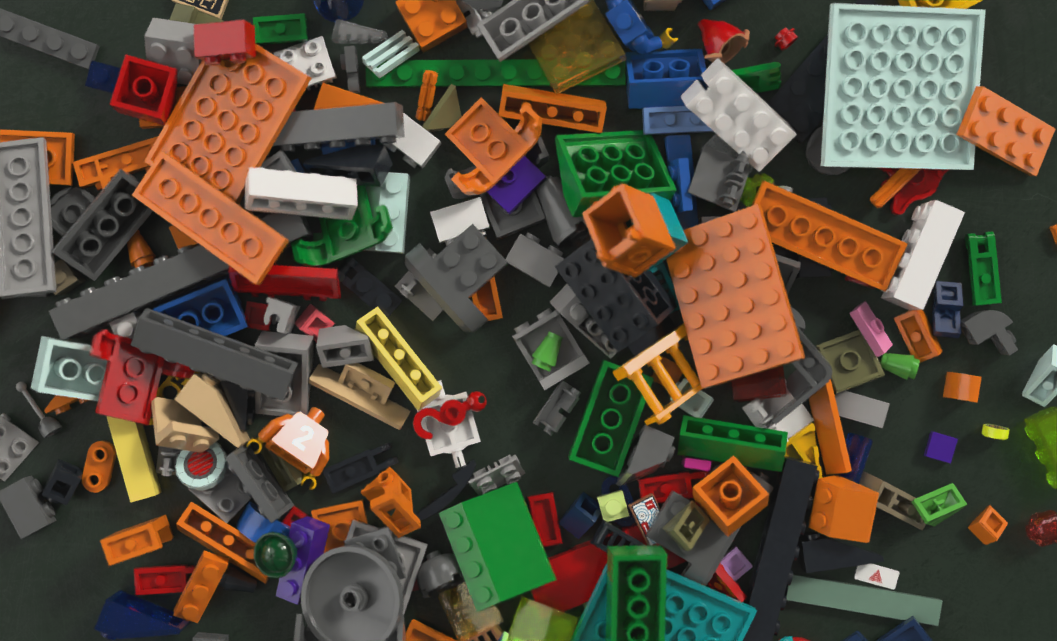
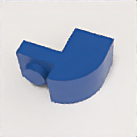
[236,501,291,543]

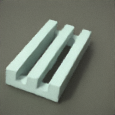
[362,30,420,79]

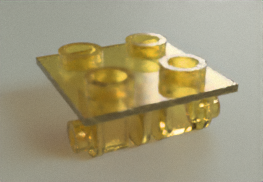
[437,582,504,641]

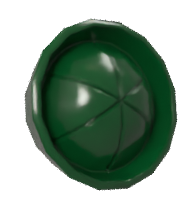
[253,532,297,579]

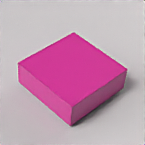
[681,456,711,471]

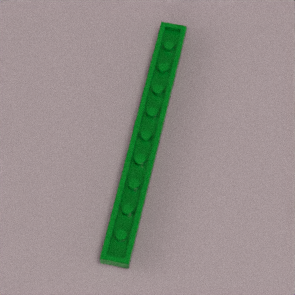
[366,59,626,88]

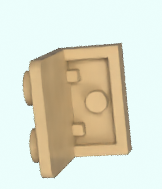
[151,397,219,453]

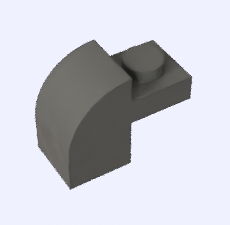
[961,310,1018,356]

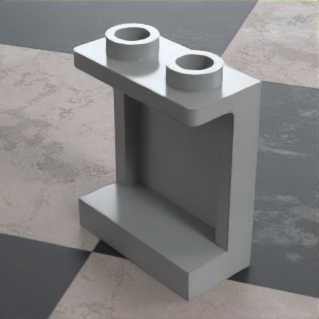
[512,308,589,390]

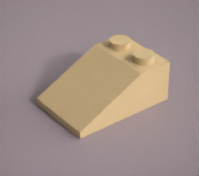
[175,372,250,448]

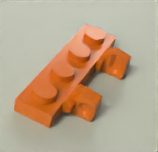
[73,136,158,190]

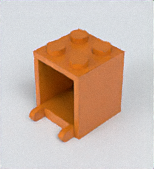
[582,183,676,278]

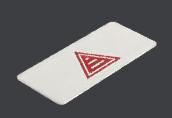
[854,564,899,590]

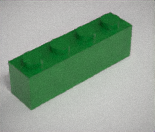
[677,415,788,472]

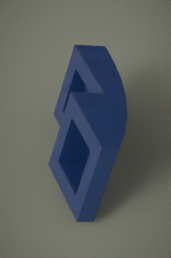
[932,281,963,338]

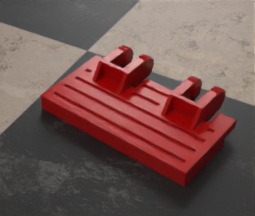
[228,265,341,301]

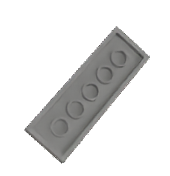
[0,137,56,299]

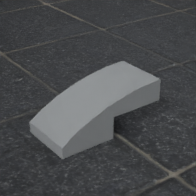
[835,391,890,428]

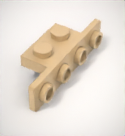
[308,363,410,430]

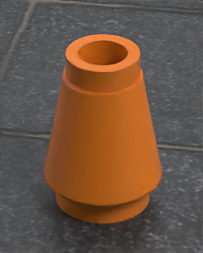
[126,230,156,268]

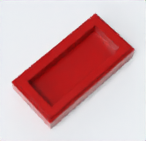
[527,492,563,547]

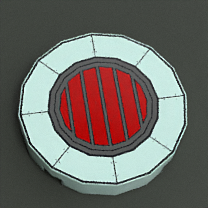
[175,442,228,491]

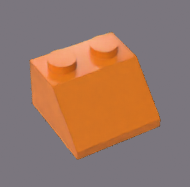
[809,475,879,543]

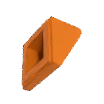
[968,505,1008,545]

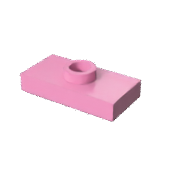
[850,301,893,357]

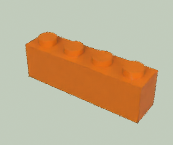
[498,84,607,133]
[176,502,270,584]

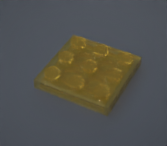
[528,0,627,94]

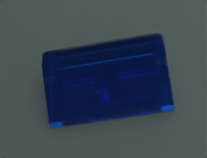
[834,433,873,484]

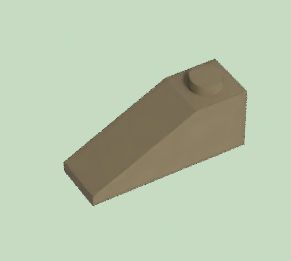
[858,471,926,531]

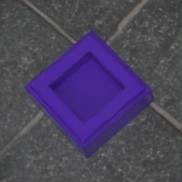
[924,431,958,464]

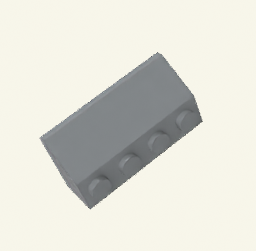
[477,0,590,62]

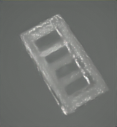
[331,19,389,44]

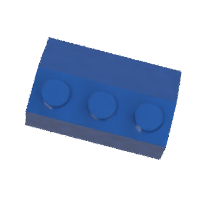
[625,49,708,109]
[152,274,248,336]

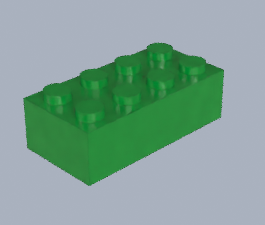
[568,360,654,477]
[606,545,667,641]

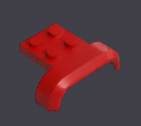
[89,330,195,425]

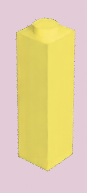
[106,416,162,502]

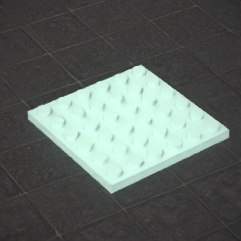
[821,3,985,170]

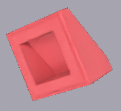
[295,304,335,342]

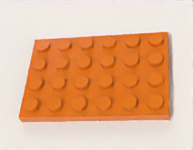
[144,44,312,204]
[666,204,805,389]

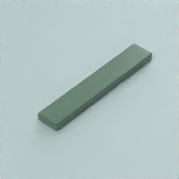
[785,574,943,626]

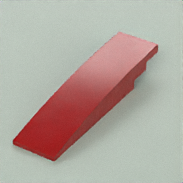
[531,500,734,620]

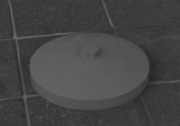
[301,545,404,641]

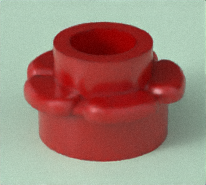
[774,27,798,51]

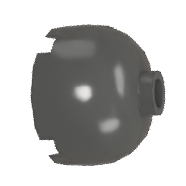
[417,550,465,598]

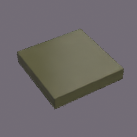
[816,330,885,395]

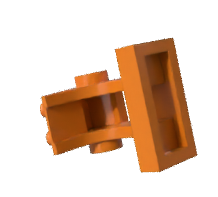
[361,467,421,538]

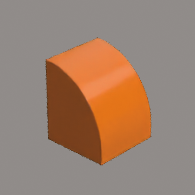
[943,372,982,403]

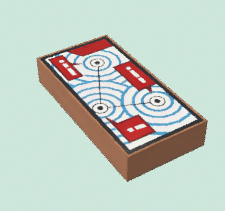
[628,493,663,548]

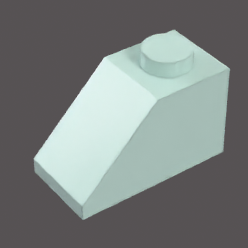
[1022,344,1057,407]

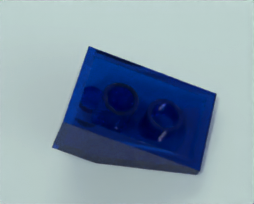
[94,590,191,640]

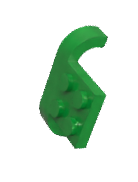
[291,185,393,267]

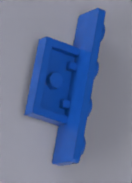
[665,135,699,230]

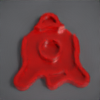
[878,168,949,215]

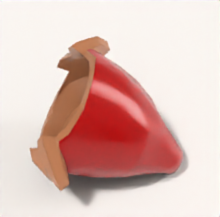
[698,19,750,64]

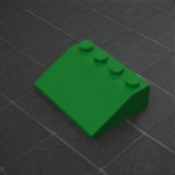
[555,130,677,218]
[439,482,557,612]

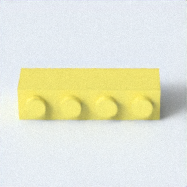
[355,307,442,411]

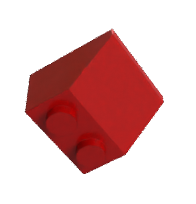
[110,55,178,126]

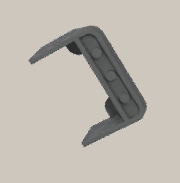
[772,324,832,425]

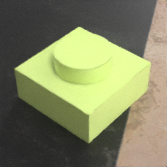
[597,490,629,522]

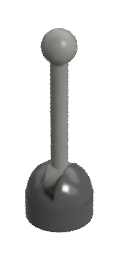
[16,382,63,439]

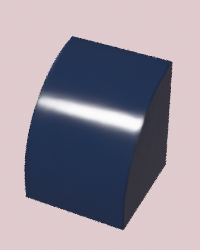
[559,491,601,539]

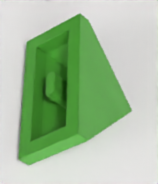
[912,483,967,527]

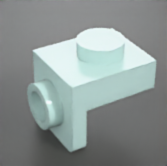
[670,378,714,418]

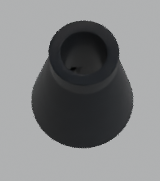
[218,565,258,593]

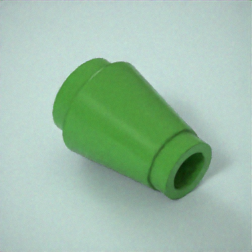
[531,331,563,372]
[880,353,920,380]

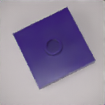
[486,156,547,215]

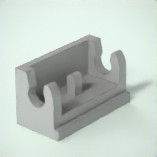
[264,297,300,334]

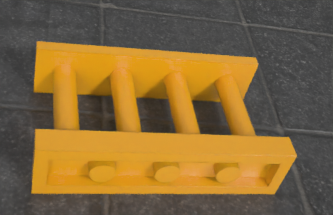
[612,323,702,425]

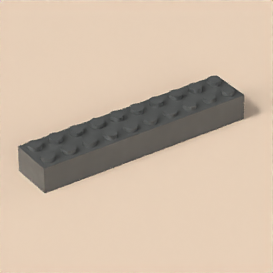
[49,213,313,340]

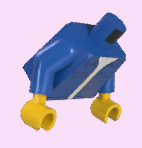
[605,0,678,54]

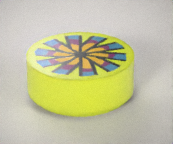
[982,424,1010,440]

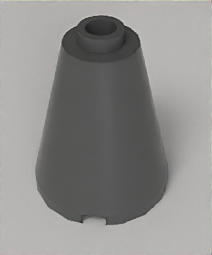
[536,175,591,250]

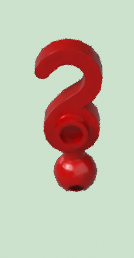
[413,391,487,439]

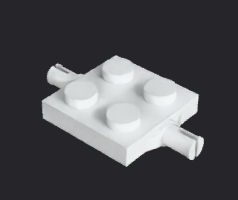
[417,380,481,468]

